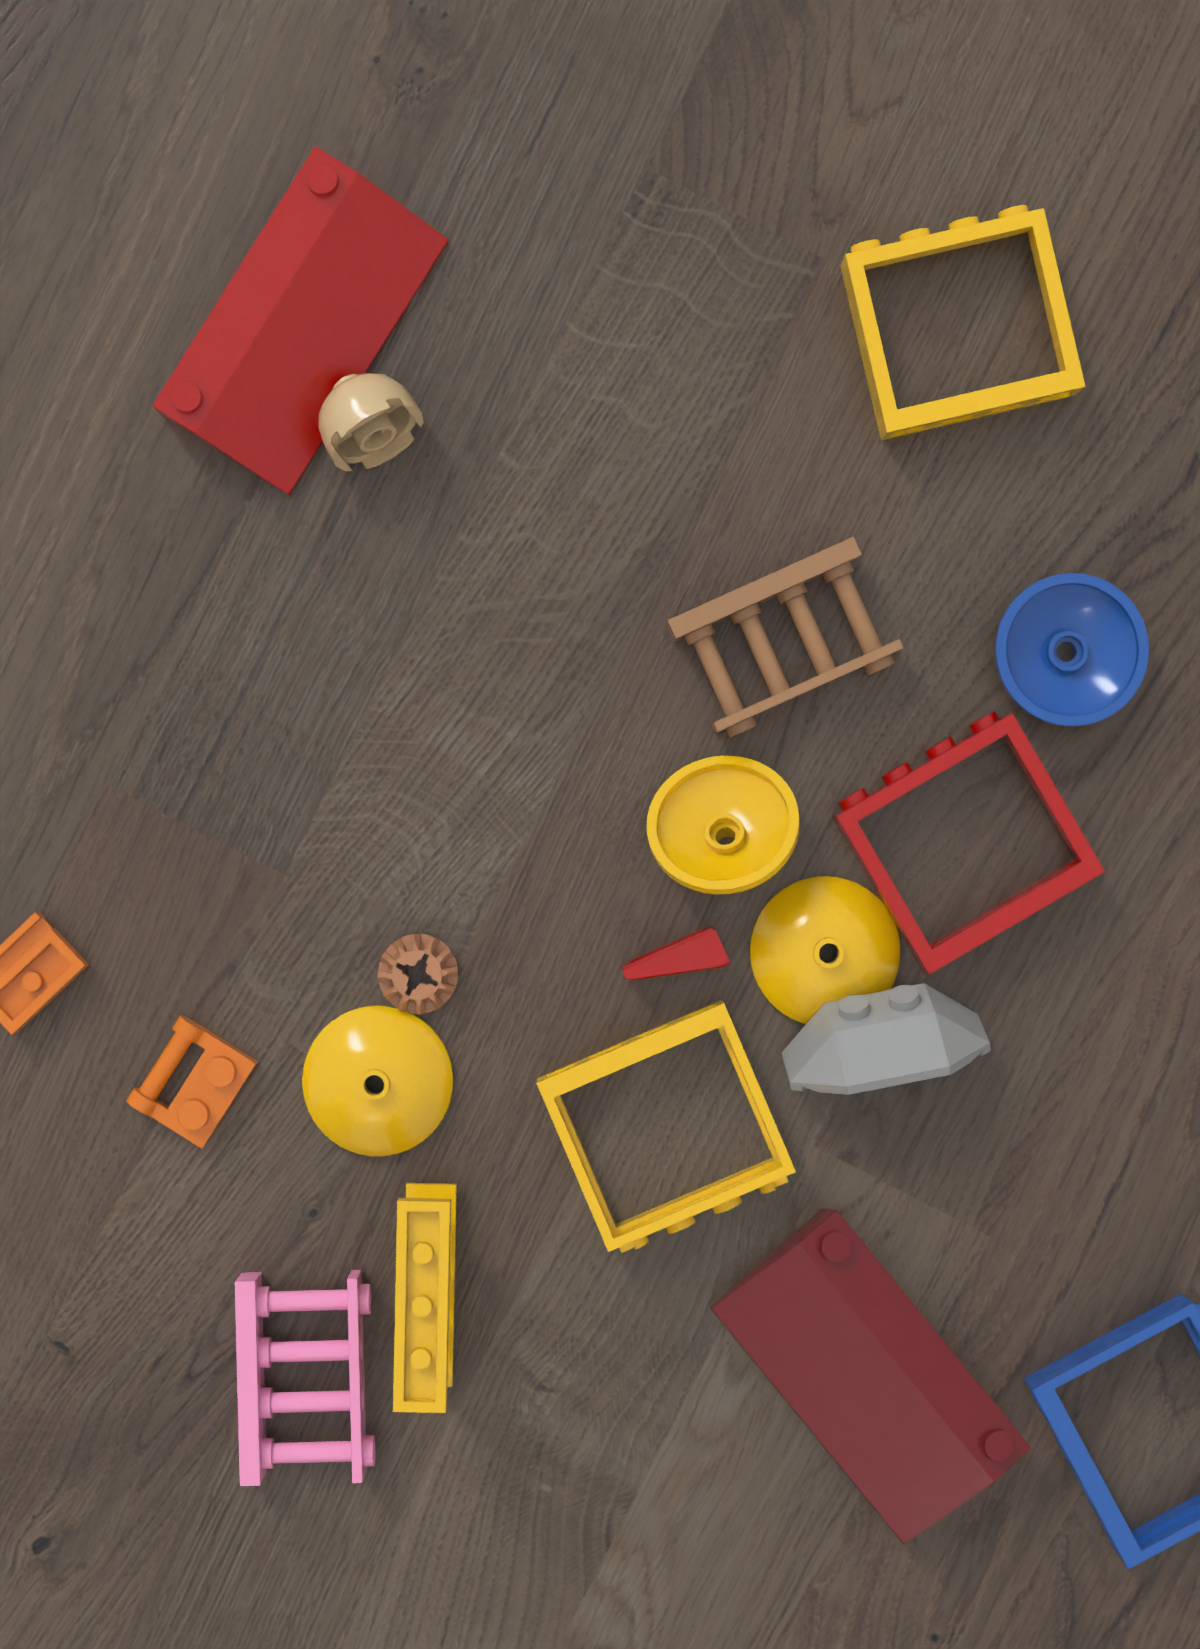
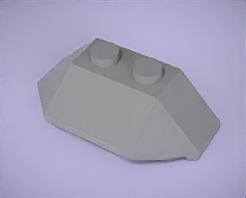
[782,983,991,1095]

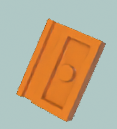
[0,912,89,1035]

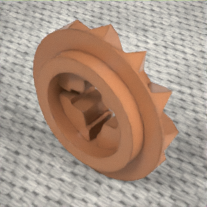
[377,934,458,1015]

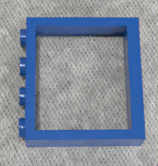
[1023,1293,1200,1570]

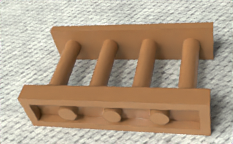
[666,536,904,738]

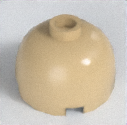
[318,373,424,471]

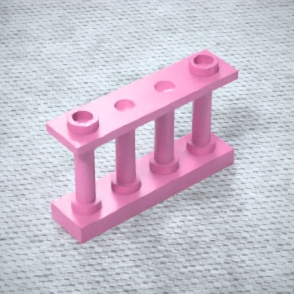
[235,1269,376,1486]

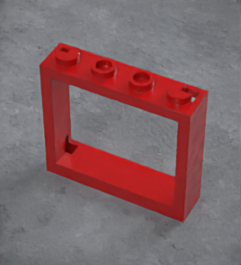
[832,711,1105,975]

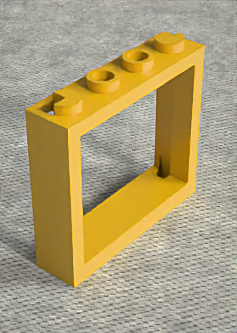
[840,205,1086,441]
[536,1000,796,1253]

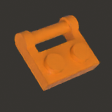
[126,1015,258,1149]

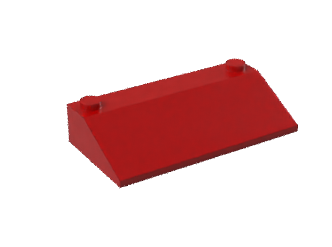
[152,146,449,496]

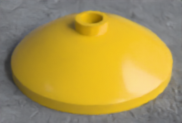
[646,756,800,894]
[750,876,901,1024]
[302,1005,453,1157]

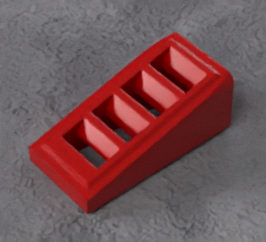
[621,926,730,980]

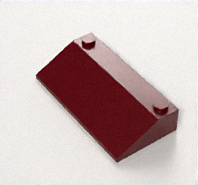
[710,1209,1031,1544]

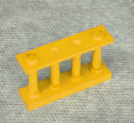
[393,1183,457,1413]

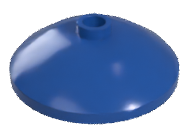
[995,573,1149,726]

